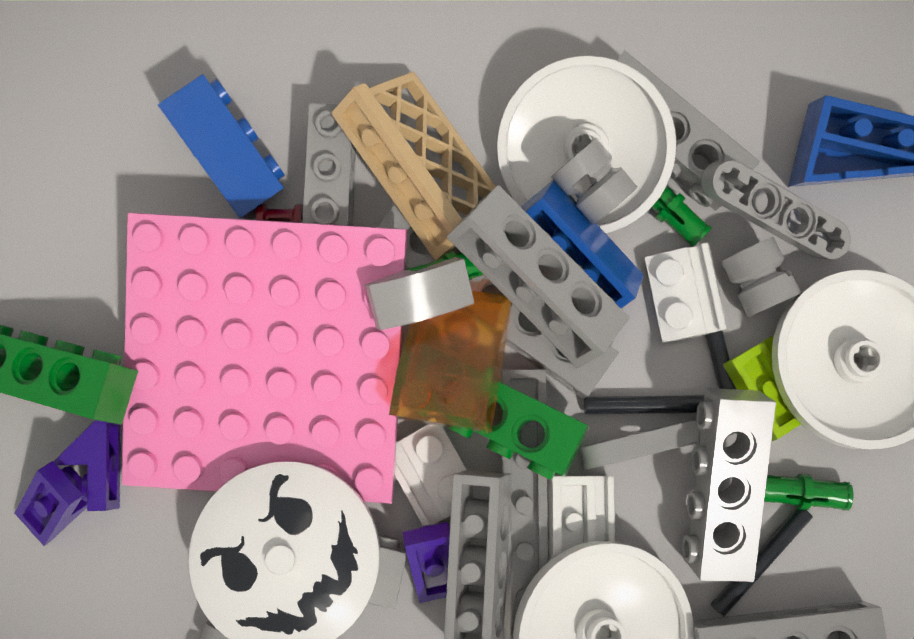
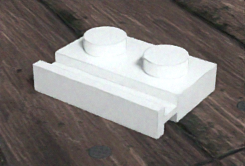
[645,242,728,343]
[395,419,467,526]
[547,476,615,562]

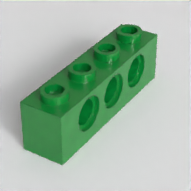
[0,325,138,425]
[398,344,589,480]

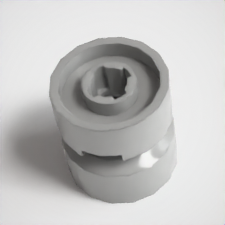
[551,138,638,225]
[721,237,801,317]

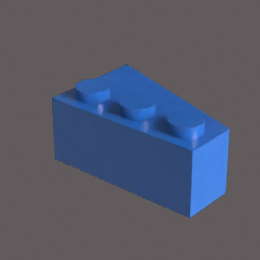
[157,74,285,218]
[788,95,914,187]
[521,180,644,308]

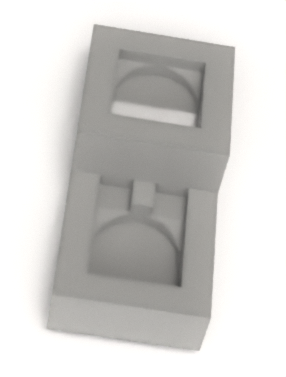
[365,257,474,330]

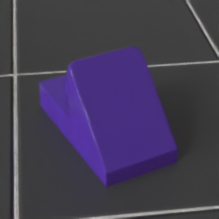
[54,420,121,511]
[14,461,87,546]
[402,522,450,603]

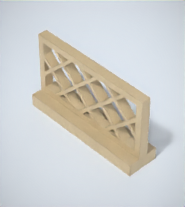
[331,71,496,261]

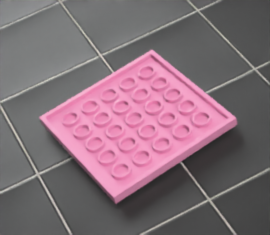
[122,213,408,504]

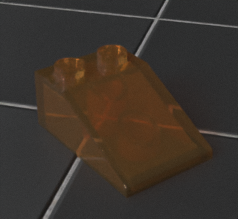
[389,291,512,434]

